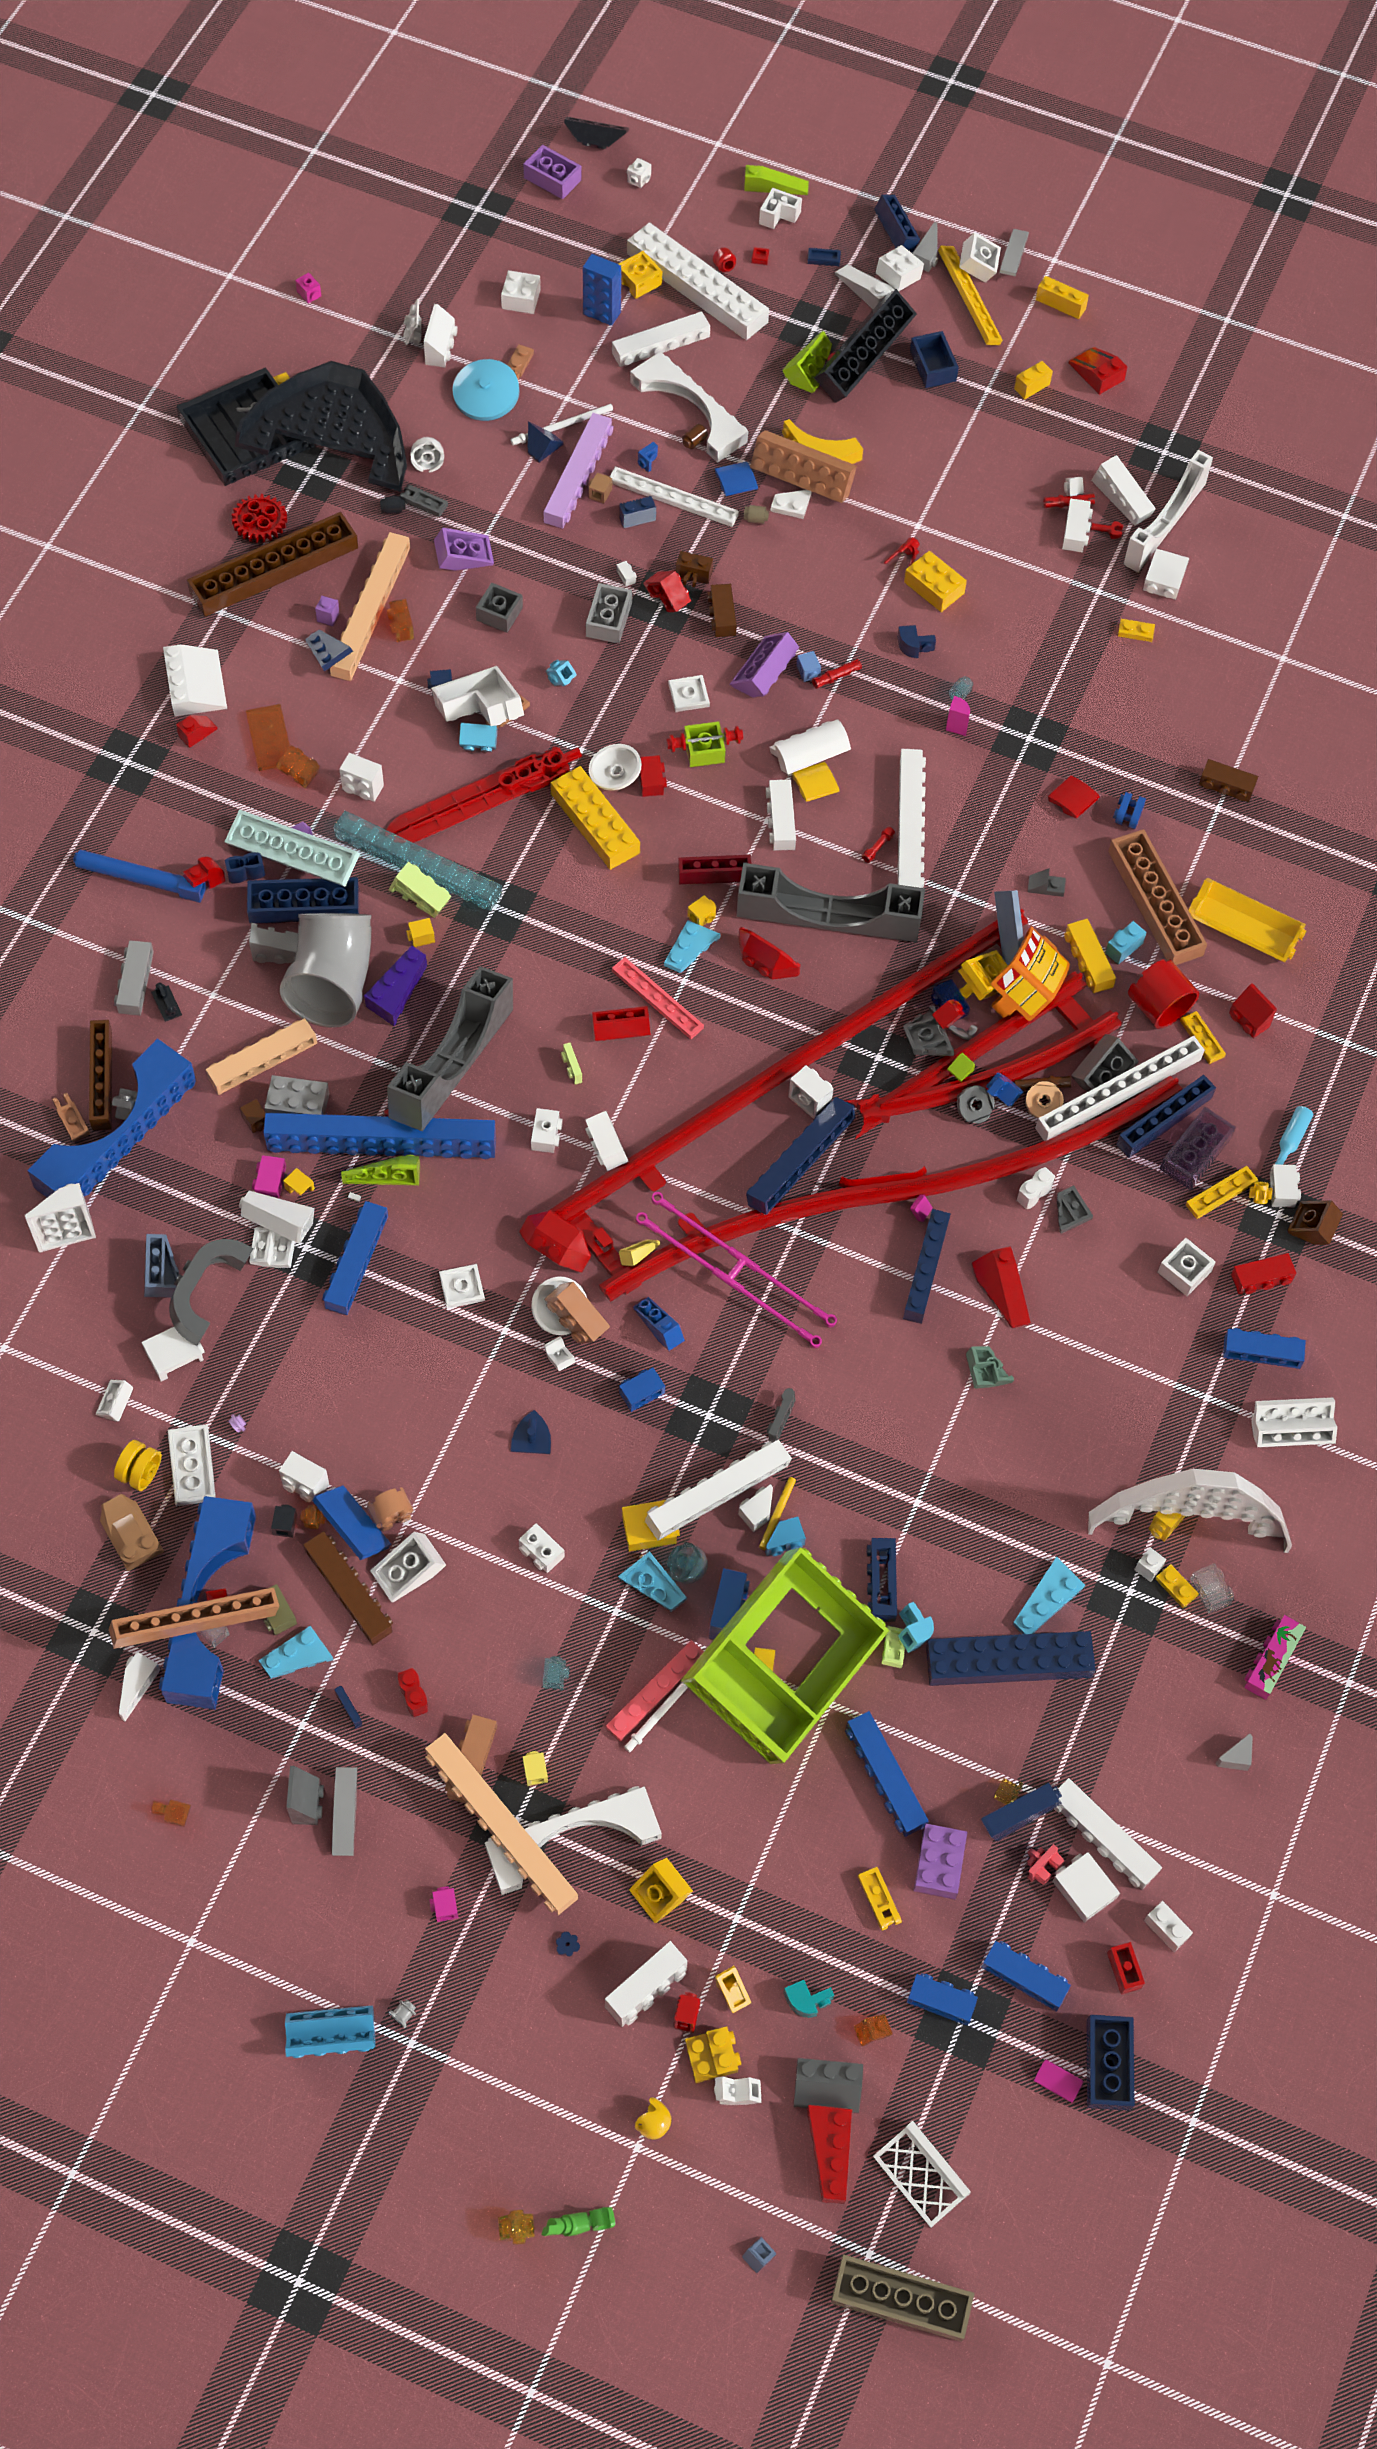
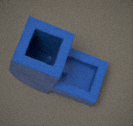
[986,1072,1024,1106]

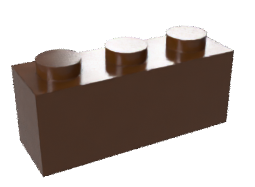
[707,584,737,637]
[1199,759,1259,802]

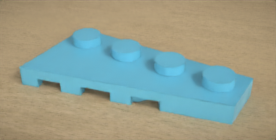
[1013,1557,1085,1634]

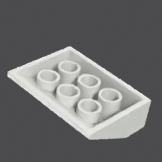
[163,645,227,716]
[25,1183,96,1252]

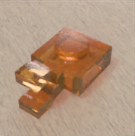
[151,1800,191,1827]

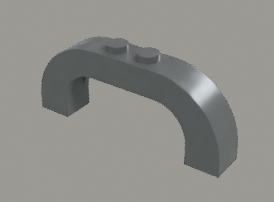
[169,1239,254,1346]

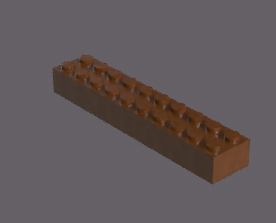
[187,512,358,617]

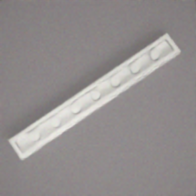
[610,467,739,527]

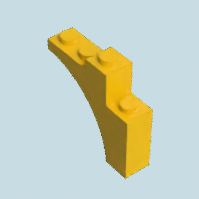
[782,419,863,464]

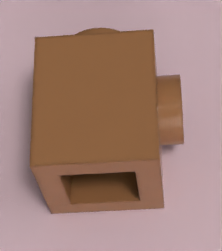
[588,473,612,504]

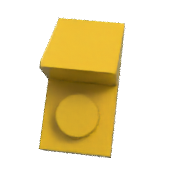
[715,1966,751,2013]

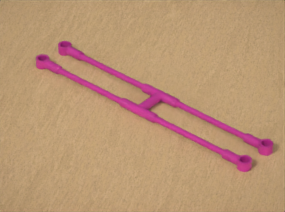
[636,1192,837,1348]

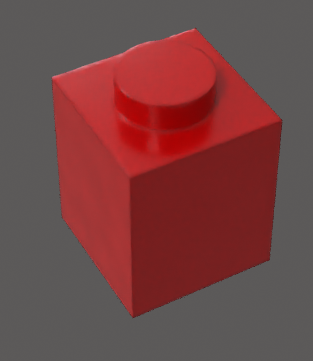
[932,999,965,1029]

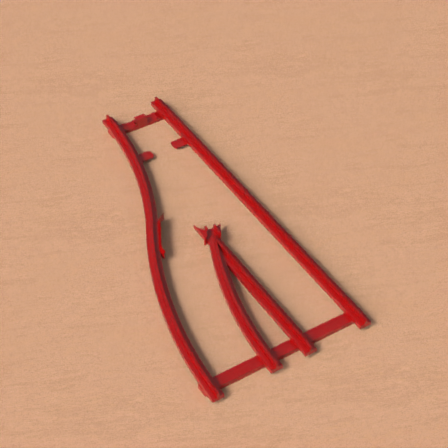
[548,909,1183,1302]

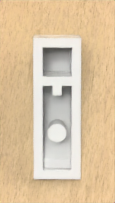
[119,1652,160,1721]

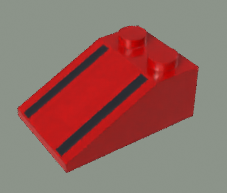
[1068,347,1128,395]

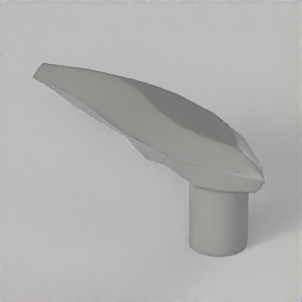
[948,1025,977,1040]

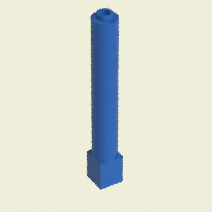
[73,850,207,903]

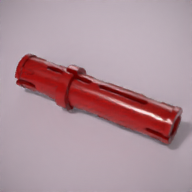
[1043,493,1095,508]
[812,659,862,689]

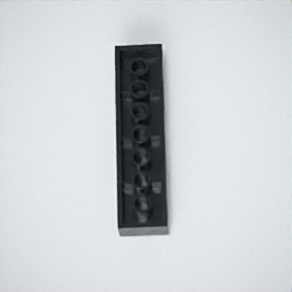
[814,289,917,403]

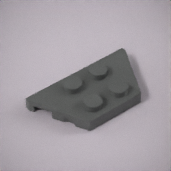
[903,1005,954,1056]

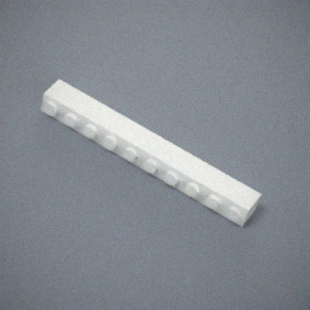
[897,749,926,888]
[1035,1036,1205,1141]

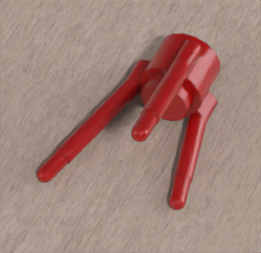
[884,537,920,567]

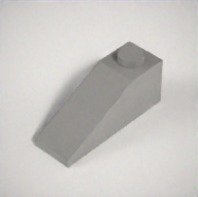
[913,222,938,272]

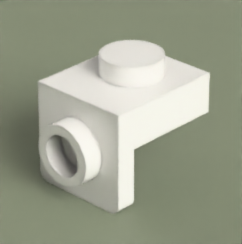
[1064,477,1084,496]
[544,1337,576,1371]

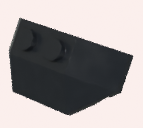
[564,116,629,149]

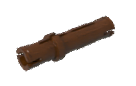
[1014,1075,1071,1090]

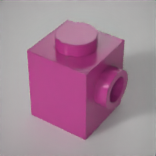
[295,273,321,303]
[429,1887,458,1922]

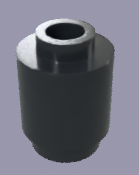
[380,496,406,514]

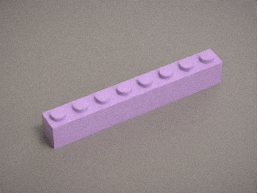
[544,413,614,529]

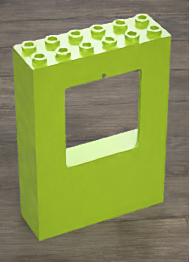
[680,1547,890,1764]

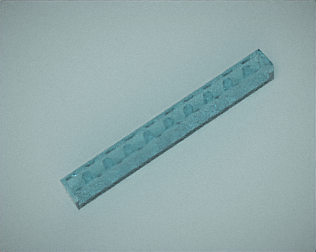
[334,811,502,911]

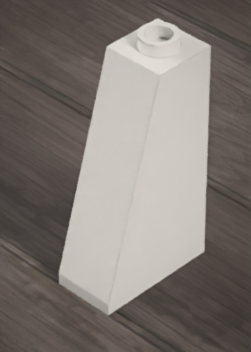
[239,1191,315,1244]

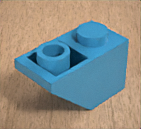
[765,1517,806,1556]

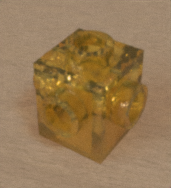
[498,2210,535,2245]

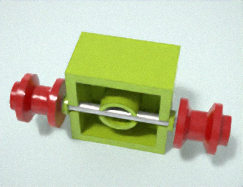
[666,721,743,767]

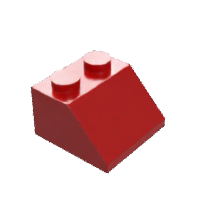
[1229,983,1277,1039]

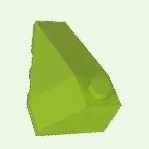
[744,165,809,195]
[782,331,832,393]
[341,1155,420,1185]

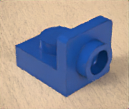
[638,441,658,472]

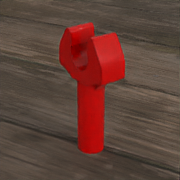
[1091,521,1124,539]

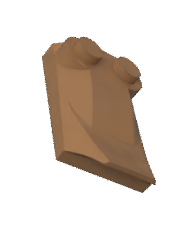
[100,1494,164,1571]

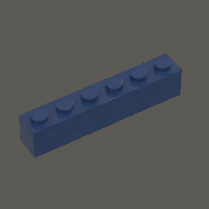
[1116,1074,1216,1158]
[903,1209,951,1324]

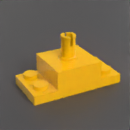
[959,950,1008,1000]

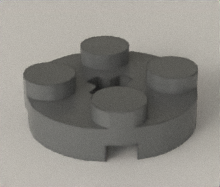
[957,1085,995,1123]

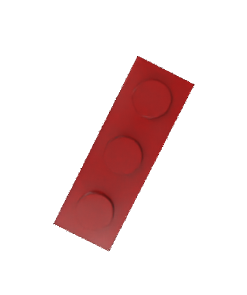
[592,1006,651,1041]
[1231,1253,1296,1295]

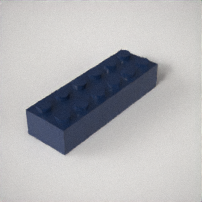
[247,877,360,924]

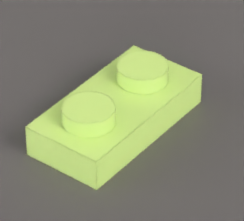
[561,1043,582,1084]

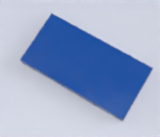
[312,1485,391,1560]

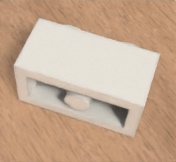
[617,561,637,587]

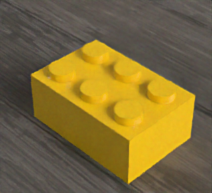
[904,550,967,612]

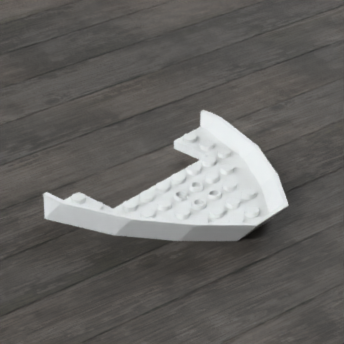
[1088,1469,1292,1553]

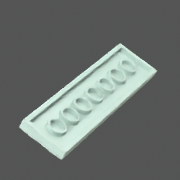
[225,809,360,887]

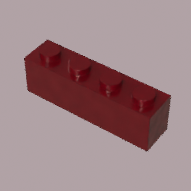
[678,855,751,885]

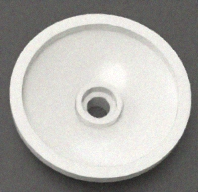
[589,744,641,790]
[531,1277,587,1335]

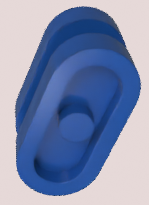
[1113,792,1146,829]

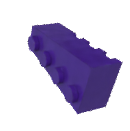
[364,945,427,1026]

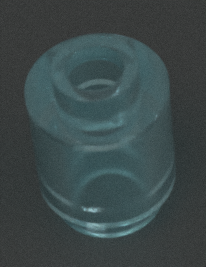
[949,676,973,700]

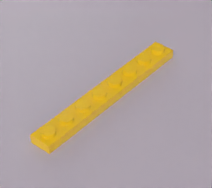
[938,246,1003,345]

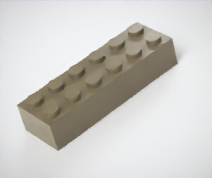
[831,2254,975,2342]

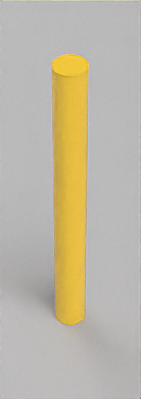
[759,1477,796,1550]

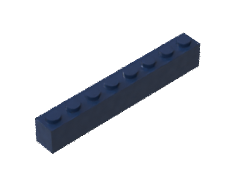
[746,1097,855,1215]

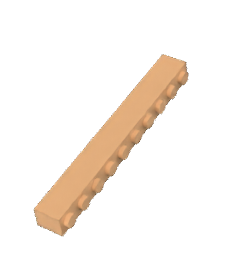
[330,532,410,681]
[425,1733,578,1915]

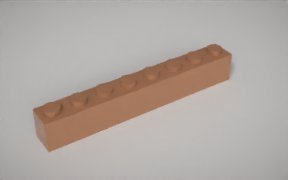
[109,1588,279,1649]

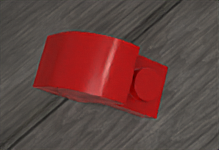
[183,856,225,889]

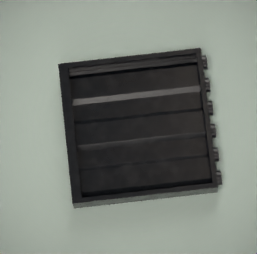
[176,367,315,486]

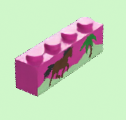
[1244,1615,1306,1700]

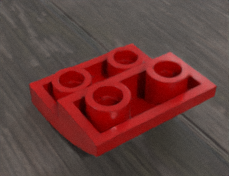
[1048,775,1100,819]

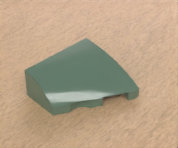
[966,1346,1014,1389]

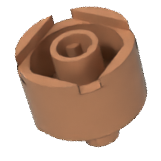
[367,1487,414,1531]

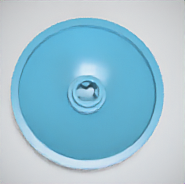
[453,359,519,421]

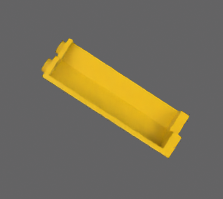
[1189,878,1307,962]

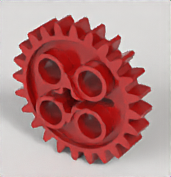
[231,494,288,543]

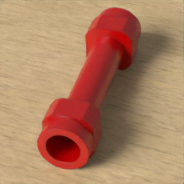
[861,826,895,863]

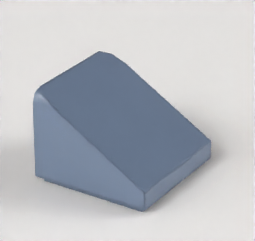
[742,2237,777,2273]

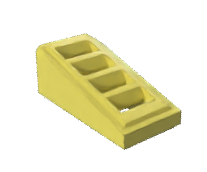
[619,1239,660,1266]

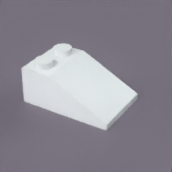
[370,1532,446,1602]

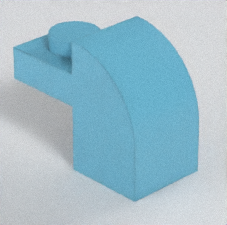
[898,1602,934,1653]

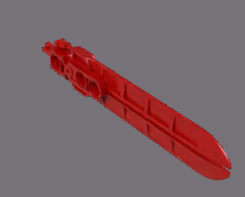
[385,746,582,844]

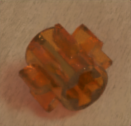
[300,1505,326,1529]

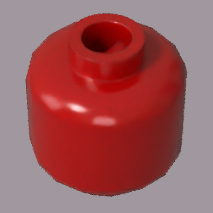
[713,247,737,273]

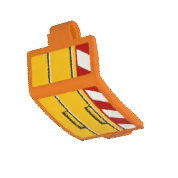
[991,926,1070,1021]

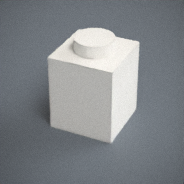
[1135,1547,1166,1582]

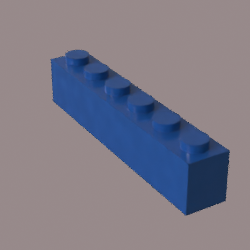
[322,1201,388,1315]
[845,1711,929,1837]

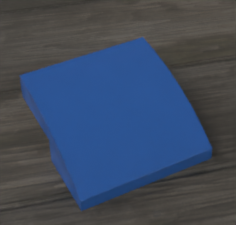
[715,461,758,496]

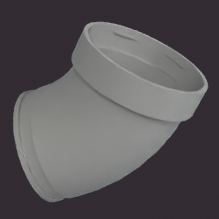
[280,913,371,1027]

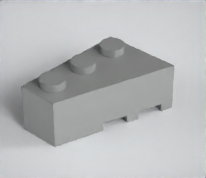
[249,923,298,964]

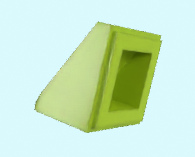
[947,1053,975,1082]

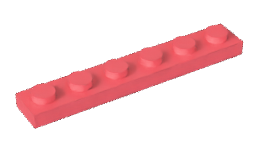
[612,957,704,1040]
[606,1640,704,1742]

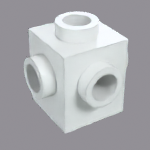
[626,158,651,188]

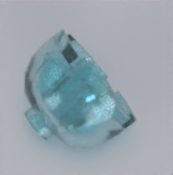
[667,1542,708,1584]

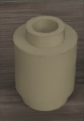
[744,505,769,524]

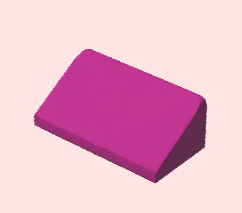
[1034,2059,1084,2103]

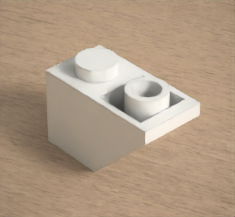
[738,1484,773,1532]

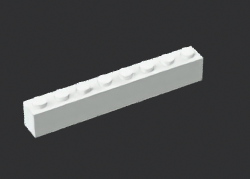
[645,1439,792,1540]

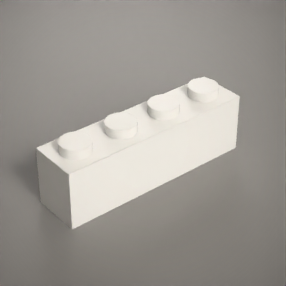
[766,780,796,850]

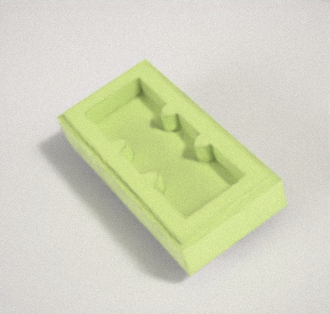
[881,1626,905,1668]

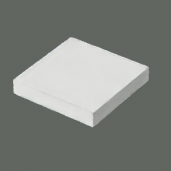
[668,675,710,712]
[439,1264,485,1309]

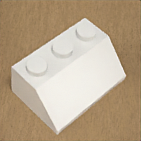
[424,304,457,368]

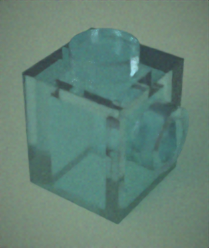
[543,1656,570,1690]

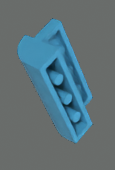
[285,2005,375,2058]

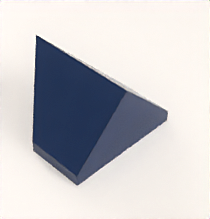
[528,421,564,463]

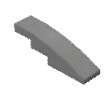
[1000,229,1029,276]
[332,1767,357,1856]

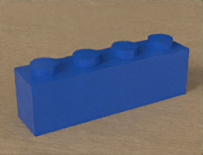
[1223,1328,1306,1369]
[981,1941,1071,2012]

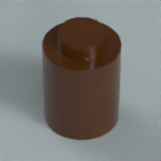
[682,424,708,449]

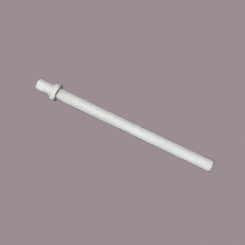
[511,404,613,445]
[624,1682,688,1753]

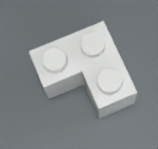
[759,188,802,229]

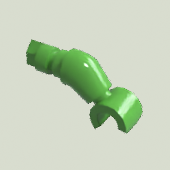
[541,2207,615,2236]

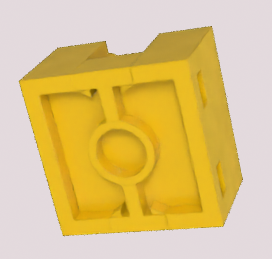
[619,251,662,299]

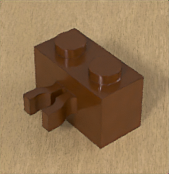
[676,551,713,587]

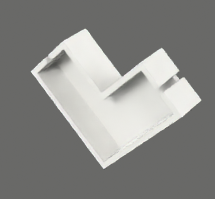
[432,666,524,726]

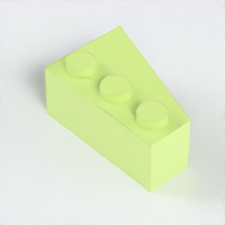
[389,862,451,918]

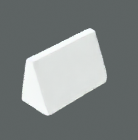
[96,1380,133,1421]

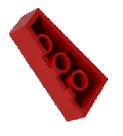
[807,2105,852,2204]

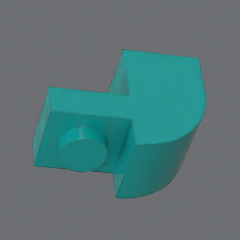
[783,1980,834,2018]

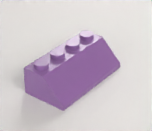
[730,632,799,697]

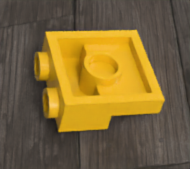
[685,2026,741,2083]

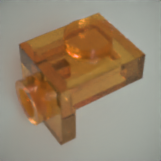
[854,2014,893,2046]

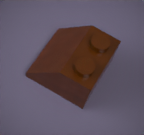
[1287,1200,1343,1245]

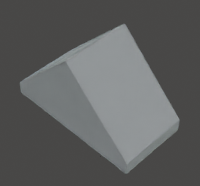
[1215,1734,1253,1771]

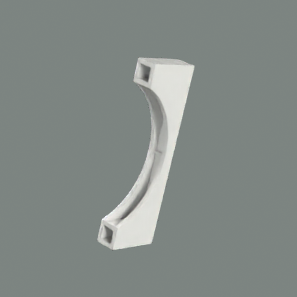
[630,351,748,463]
[1124,450,1213,572]
[485,1786,662,1895]

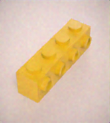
[1064,918,1116,994]

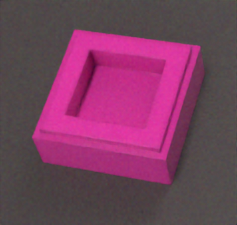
[910,1195,933,1222]

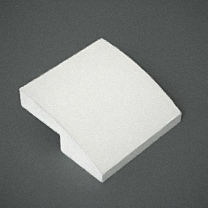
[249,1227,295,1268]

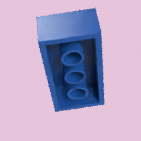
[583,254,621,326]

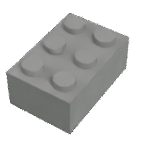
[586,583,632,644]
[264,1075,330,1115]

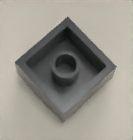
[476,582,523,633]

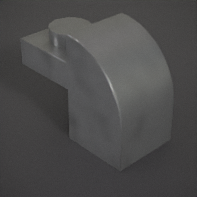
[112,1088,138,1120]

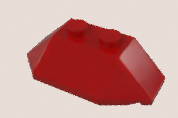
[738,927,801,980]
[519,1210,591,1273]

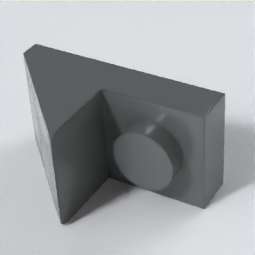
[1028,868,1066,897]

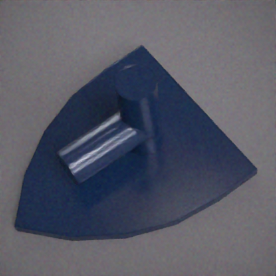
[511,1410,551,1454]

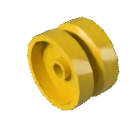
[114,1440,162,1491]

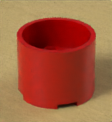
[1128,959,1200,1029]

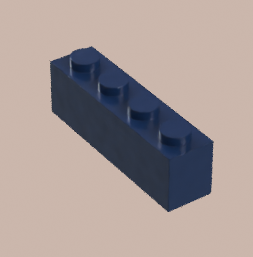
[874,194,920,254]

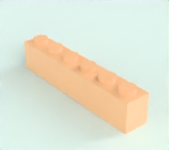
[206,1018,317,1095]

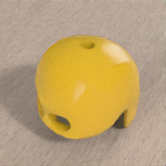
[635,2097,671,2140]

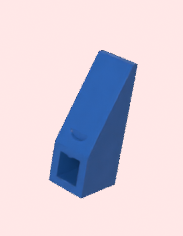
[633,1297,685,1351]

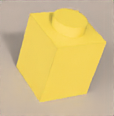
[523,1751,548,1786]

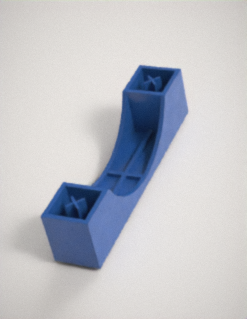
[27,1038,196,1198]
[159,1496,256,1710]

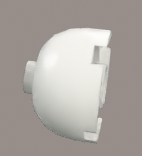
[410,437,444,472]

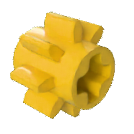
[1249,1182,1273,1204]

